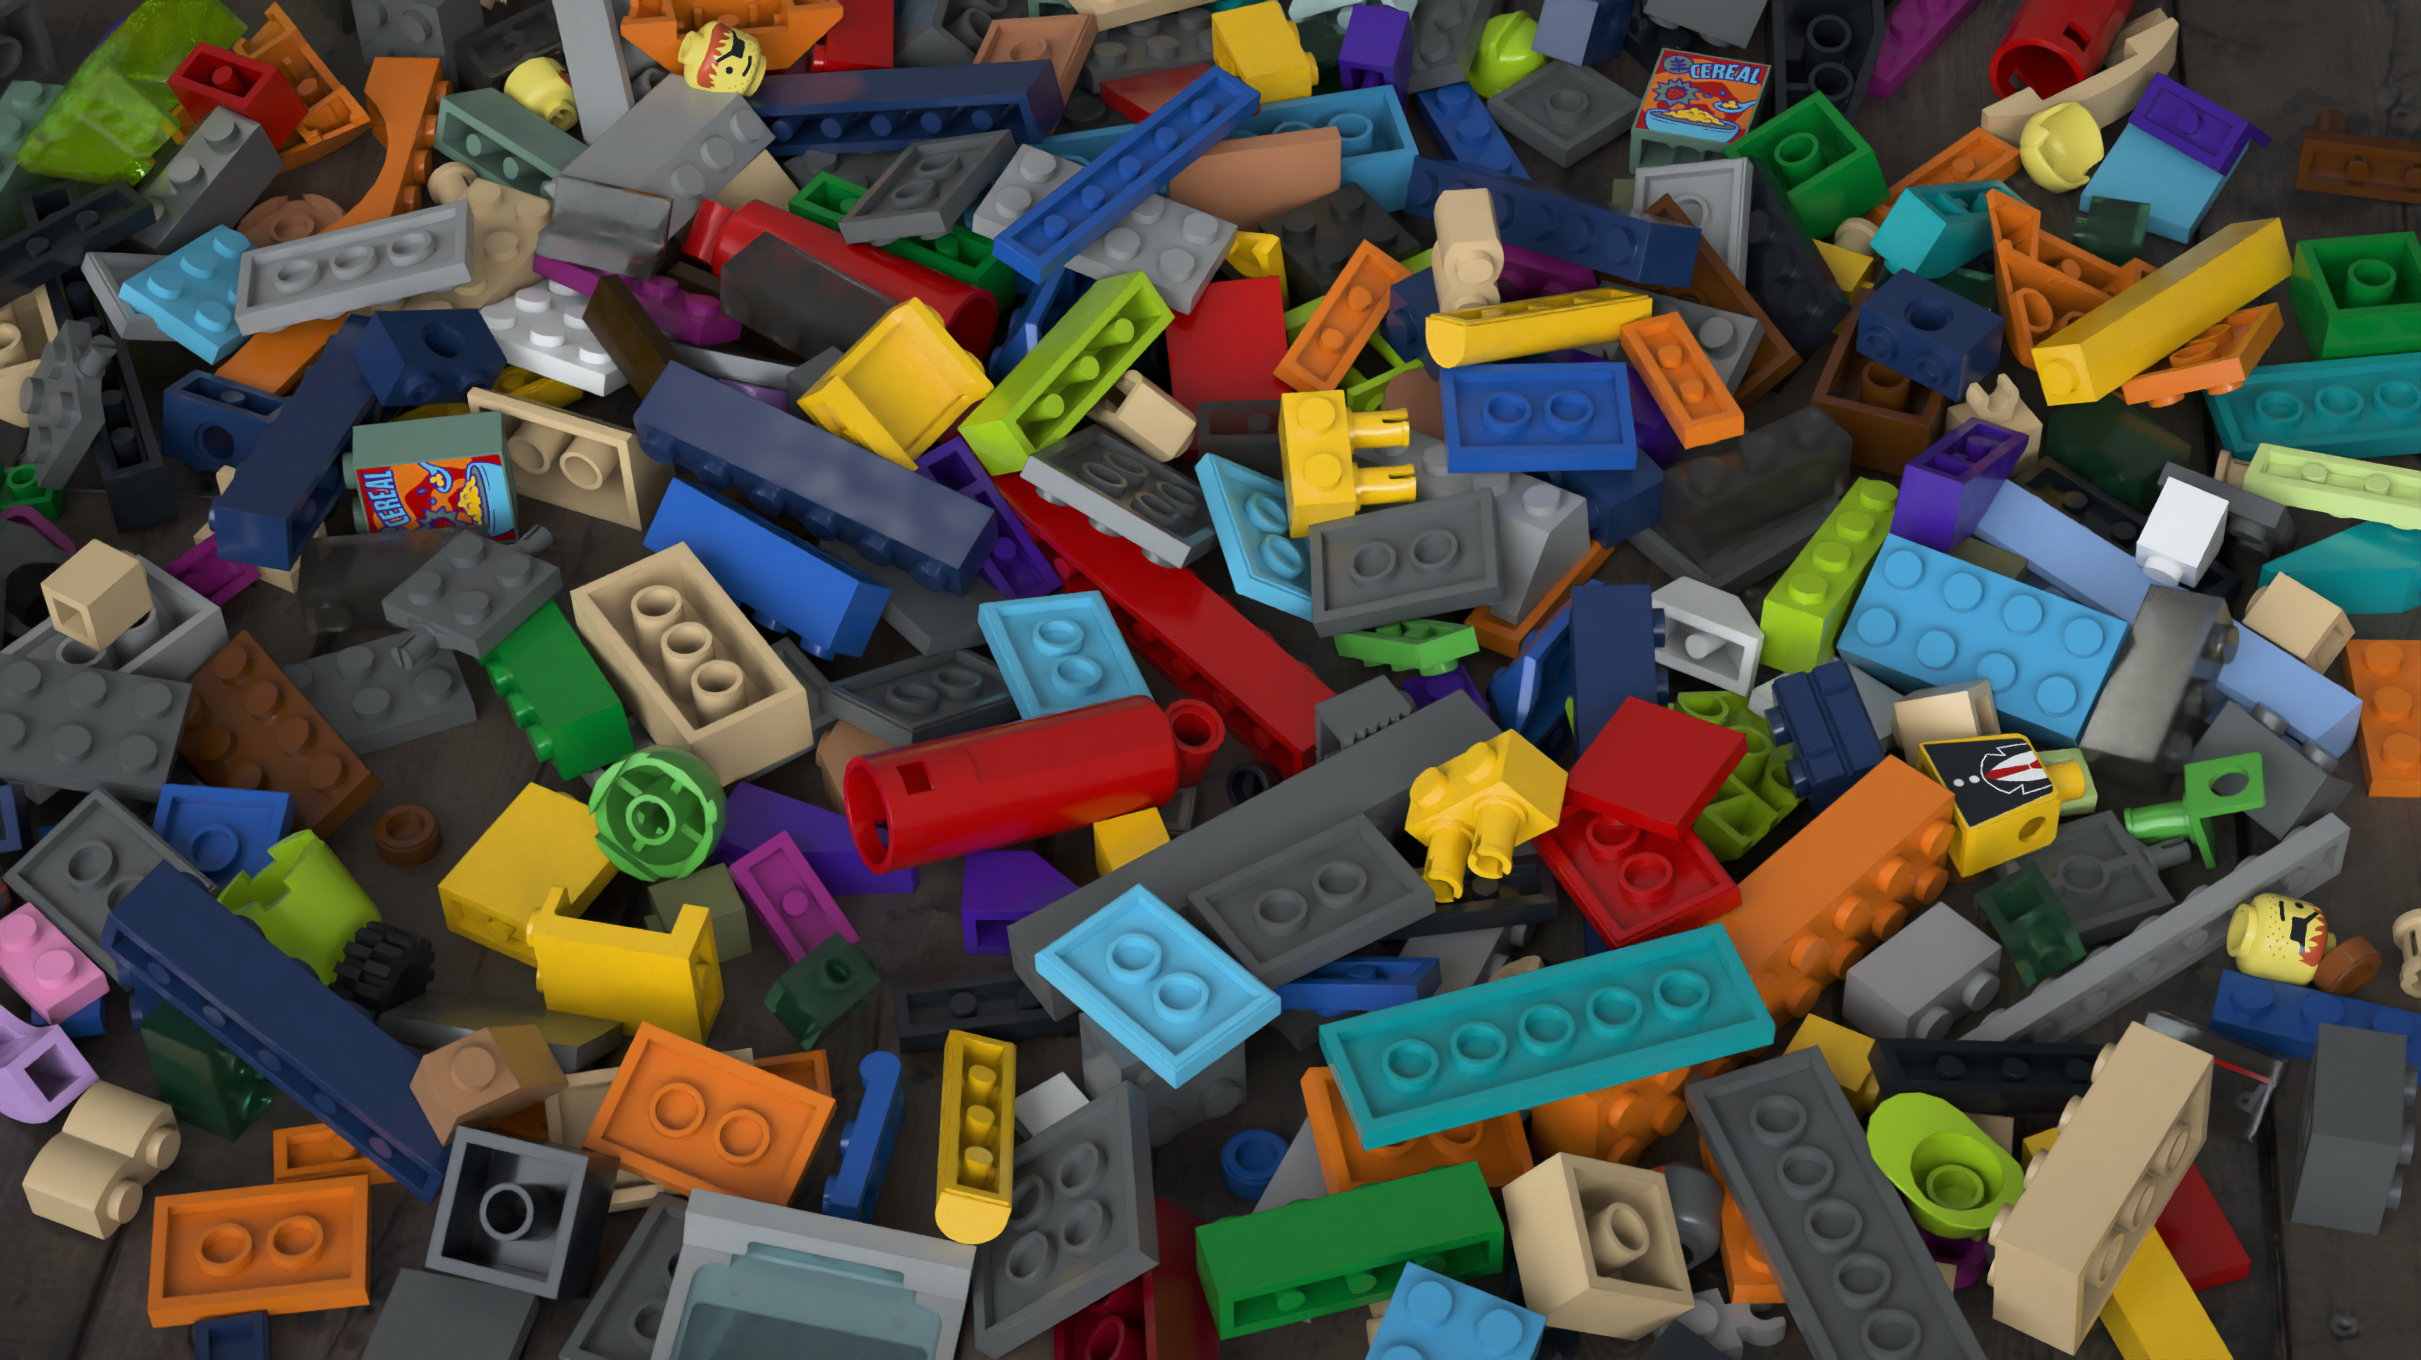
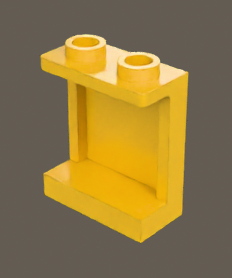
[796,297,994,472]
[438,782,636,968]
[526,885,725,1046]

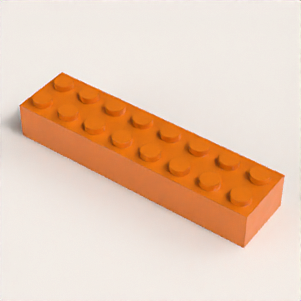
[1530,754,1955,1167]

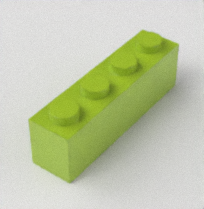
[957,270,1175,476]
[1759,477,1899,674]

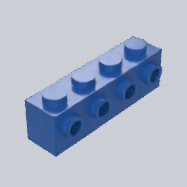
[642,477,893,661]

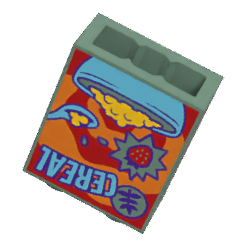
[1629,48,1772,174]
[342,410,519,557]

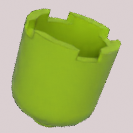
[216,829,383,987]

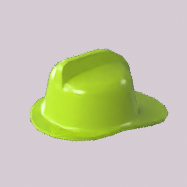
[1464,10,1556,100]
[1866,1092,2025,1242]

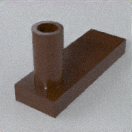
[2295,109,2421,204]

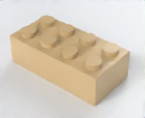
[347,177,579,317]
[570,541,814,787]
[1987,1021,2214,1356]

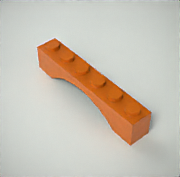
[318,57,454,234]

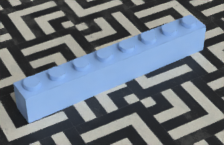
[1970,479,2363,758]

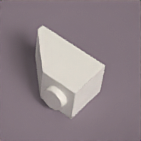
[2135,477,2229,588]
[1651,576,1764,697]

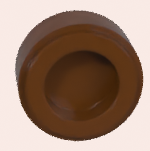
[374,804,442,867]

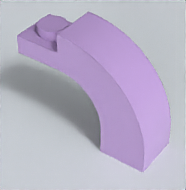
[0,1004,100,1124]

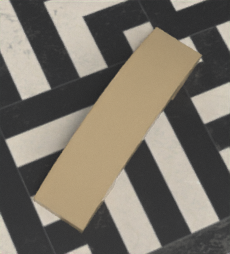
[1981,17,2179,149]

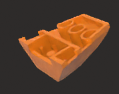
[620,0,843,76]
[161,1,372,176]
[1986,188,2158,410]

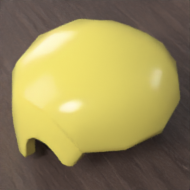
[2019,101,2104,193]

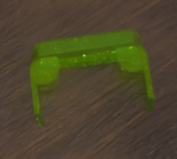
[11,0,248,186]

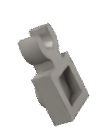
[1652,1288,1786,1360]

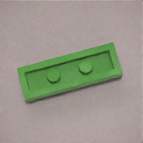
[1333,618,1480,676]

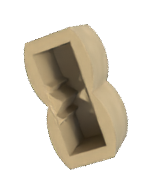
[1431,188,1504,312]
[1085,370,1197,462]
[22,1080,181,1240]

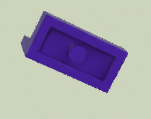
[2128,72,2272,177]

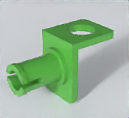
[2124,752,2266,869]

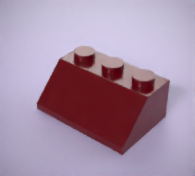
[1053,1194,1221,1360]

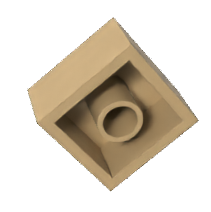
[1501,1152,1696,1341]

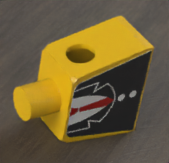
[1916,733,2085,878]

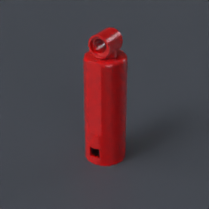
[1989,0,2137,100]
[679,198,999,365]
[843,695,1225,874]

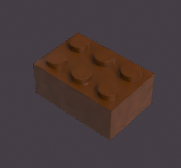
[1806,286,1955,476]

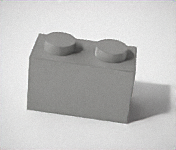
[1842,901,2002,1039]

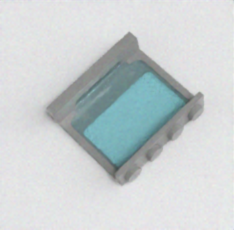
[650,1188,977,1360]

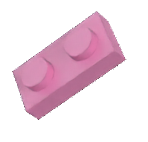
[0,902,110,1026]

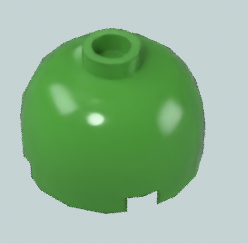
[589,744,728,882]

